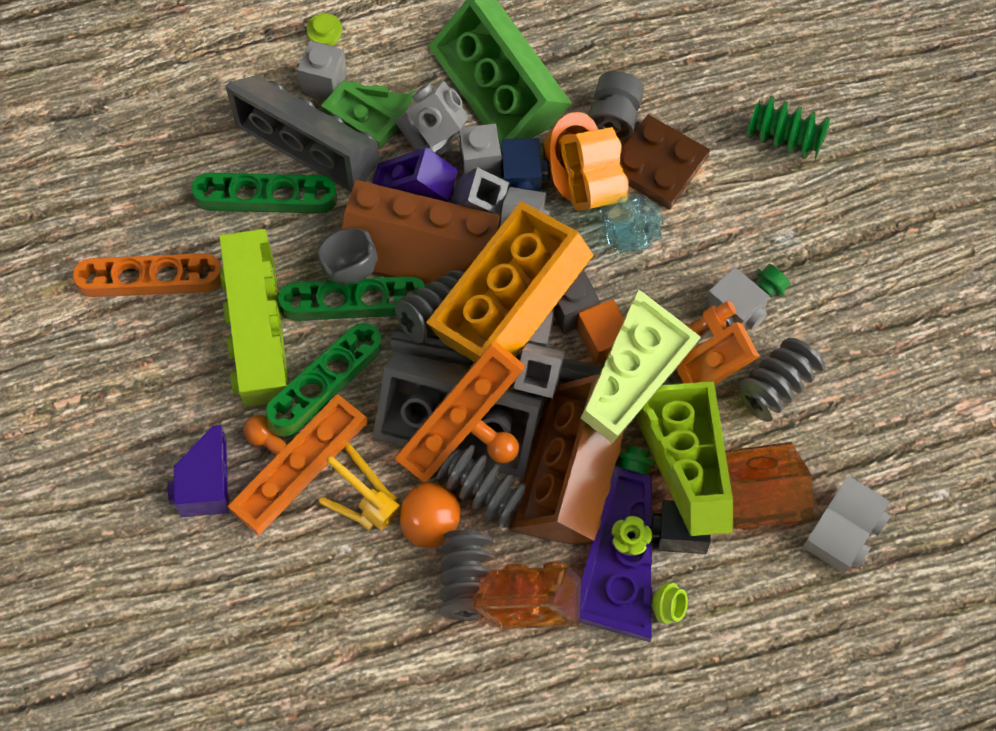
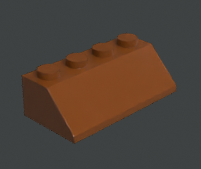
[342,180,501,285]
[509,374,625,544]

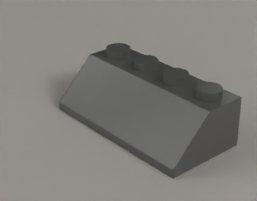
[226,75,380,192]
[372,352,546,478]

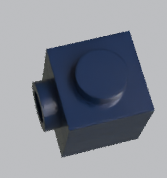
[502,138,548,197]

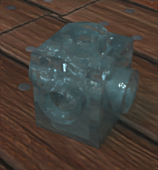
[600,194,664,253]

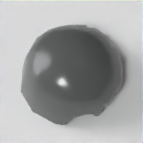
[317,227,378,285]

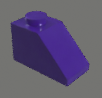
[372,147,458,202]
[167,425,229,517]

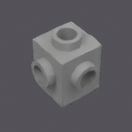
[406,80,468,147]

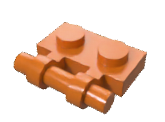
[676,300,760,385]

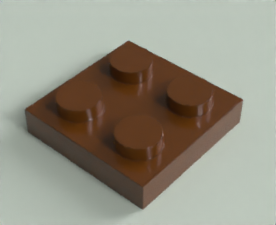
[620,114,710,210]

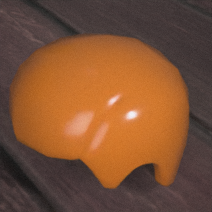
[399,482,461,549]

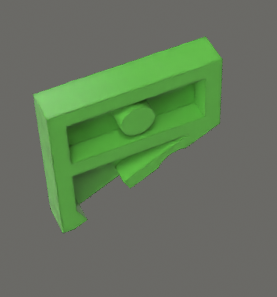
[321,81,416,150]

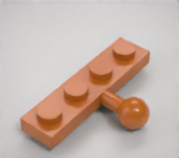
[394,340,526,483]
[228,394,368,536]

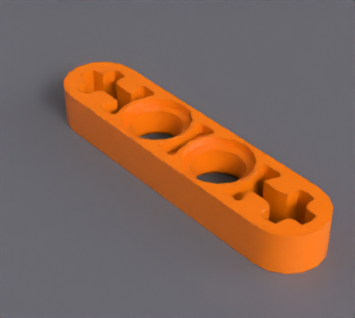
[72,253,221,297]

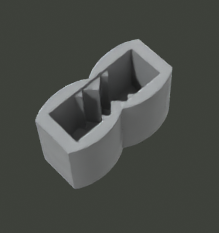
[802,476,890,574]

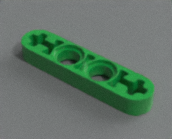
[191,172,337,214]
[278,276,425,321]
[266,323,381,436]

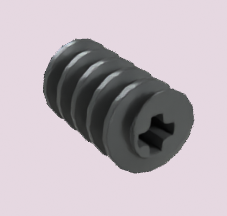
[395,269,465,343]
[738,338,825,422]
[436,444,526,529]
[439,530,493,621]

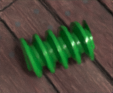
[746,96,830,160]

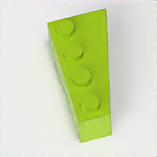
[219,229,289,407]
[636,381,733,536]

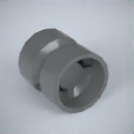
[588,71,644,140]

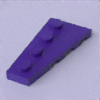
[571,467,652,642]

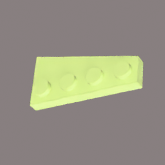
[581,290,701,443]

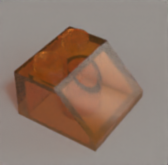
[725,442,814,530]
[473,562,581,629]

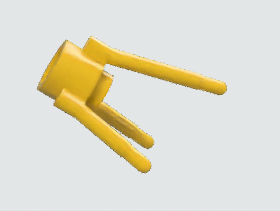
[318,443,401,531]

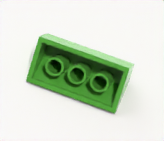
[428,0,572,151]

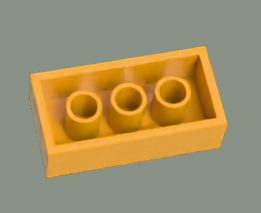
[426,201,593,363]

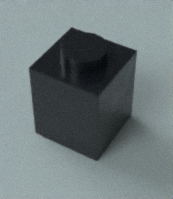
[651,500,711,554]

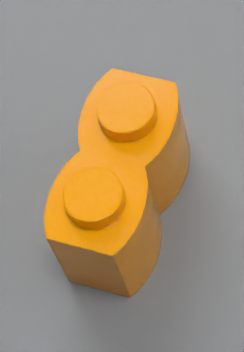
[561,127,628,211]

